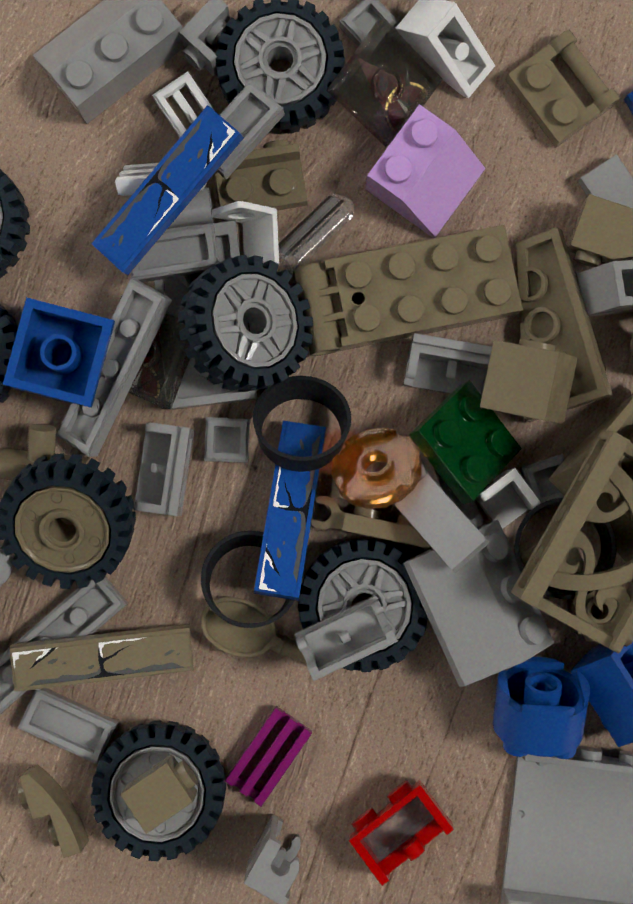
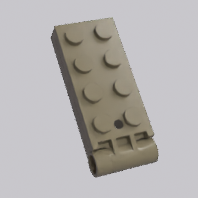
[293,224,523,356]

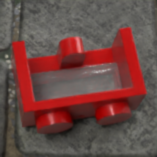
[349,780,454,886]

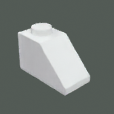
[396,0,495,98]

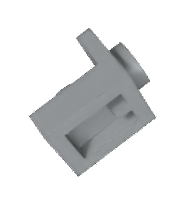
[179,0,230,76]

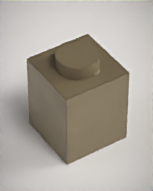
[120,754,198,834]

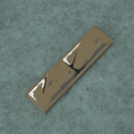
[9,624,194,692]

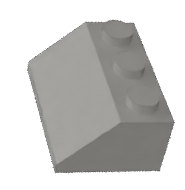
[33,0,183,124]
[403,520,554,687]

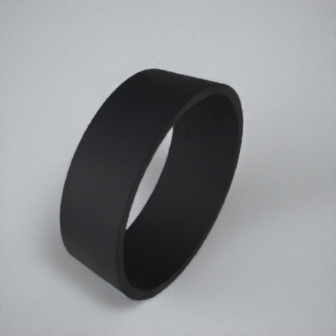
[253,376,351,472]
[514,498,617,599]
[201,530,295,628]

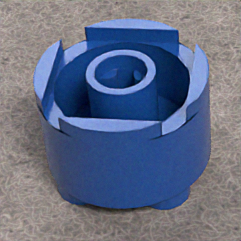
[492,657,590,759]

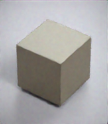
[480,339,578,423]

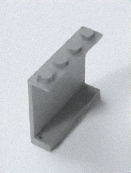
[500,746,633,904]

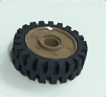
[0,453,136,589]

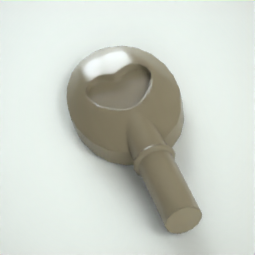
[201,597,307,664]

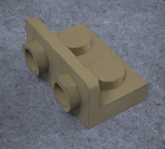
[215,140,308,220]

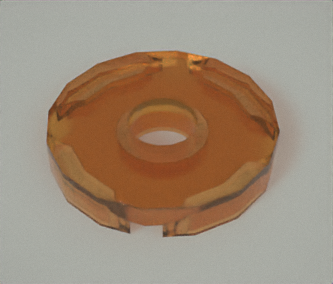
[331,427,422,509]

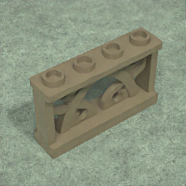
[511,431,633,654]

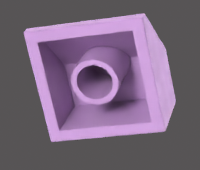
[365,104,485,238]

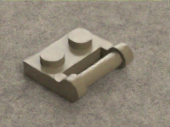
[505,29,621,148]

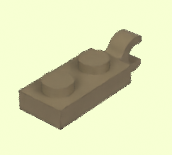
[311,496,430,548]

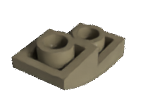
[17,765,89,858]

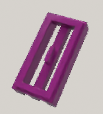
[225,706,312,807]

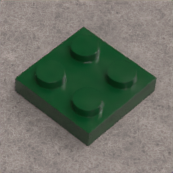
[409,380,522,505]

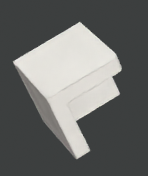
[475,468,541,529]

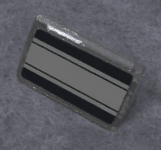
[278,193,354,273]

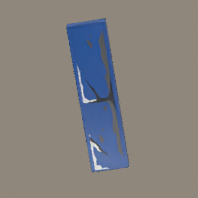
[91,105,244,275]
[254,420,326,601]

